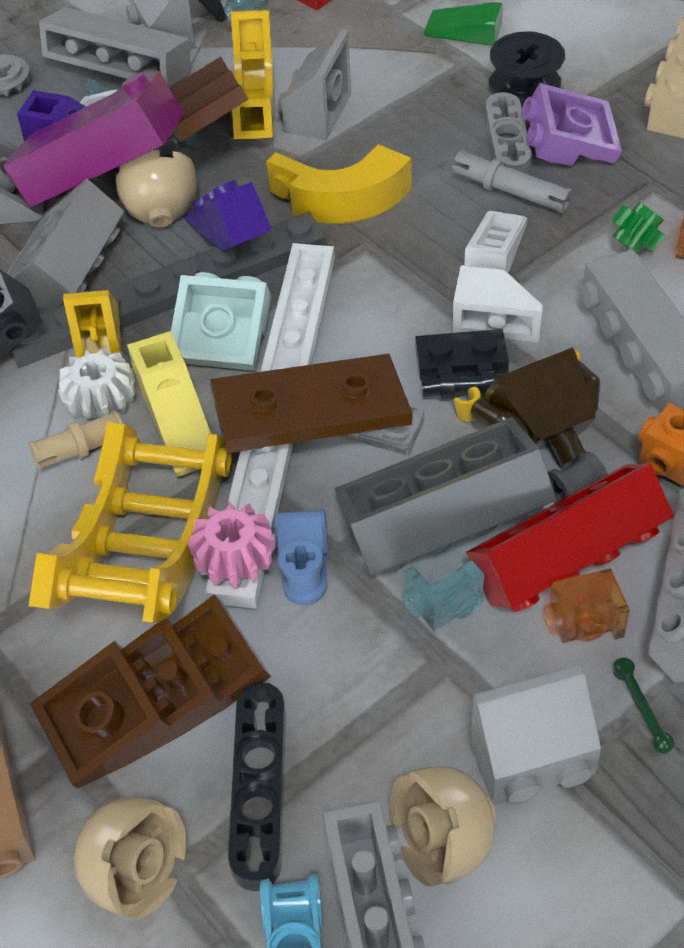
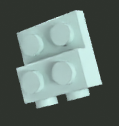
[171,272,271,371]

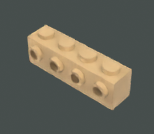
[644,17,684,138]

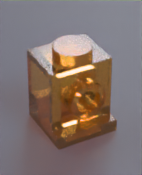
[544,568,630,644]

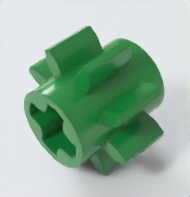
[611,201,665,254]

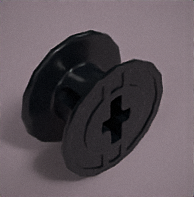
[488,31,565,108]

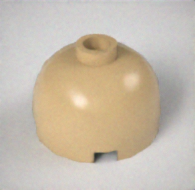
[115,150,197,227]
[390,767,496,887]
[73,797,187,919]

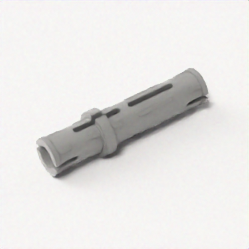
[452,149,573,214]

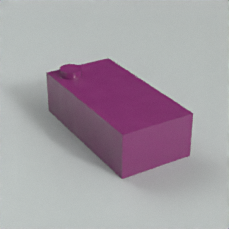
[3,71,184,208]

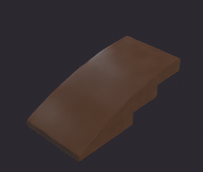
[170,56,249,142]
[29,594,271,788]

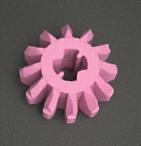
[189,501,276,589]

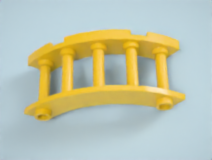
[28,422,232,623]

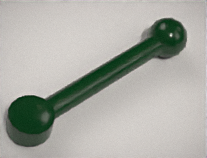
[613,657,674,754]

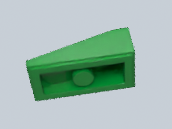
[424,2,503,46]

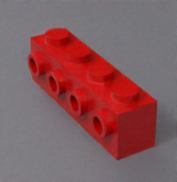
[466,463,674,612]

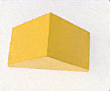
[63,290,123,358]

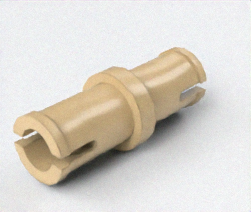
[28,411,123,470]

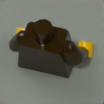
[454,347,600,468]

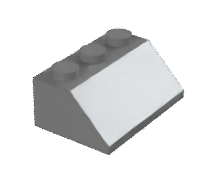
[7,178,124,310]

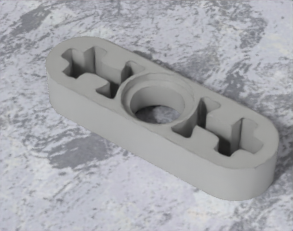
[485,92,531,174]

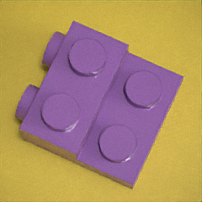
[521,83,622,166]

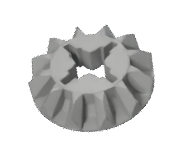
[0,55,30,97]

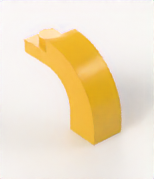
[231,9,275,139]
[266,144,412,224]

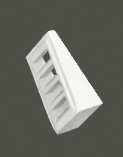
[464,210,527,273]

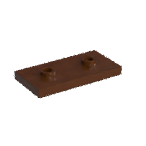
[210,353,413,453]

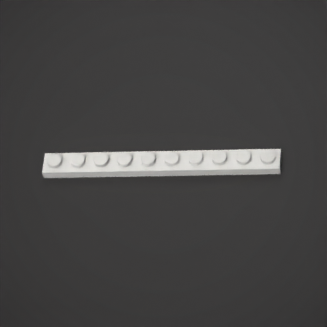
[205,243,335,609]

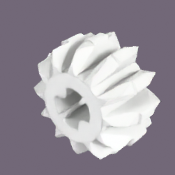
[58,347,135,422]

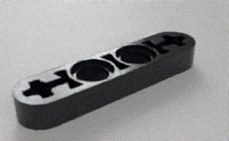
[228,682,286,892]

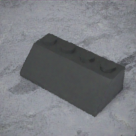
[335,417,557,576]

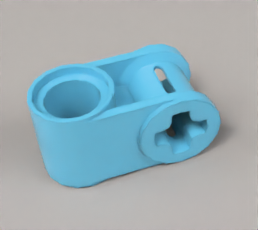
[260,873,323,948]

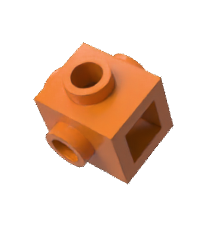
[638,403,684,486]

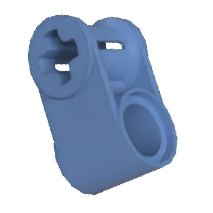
[275,509,328,605]

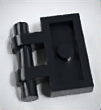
[415,329,509,400]

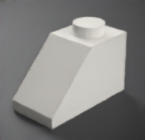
[452,265,543,342]

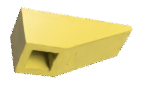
[127,331,211,477]

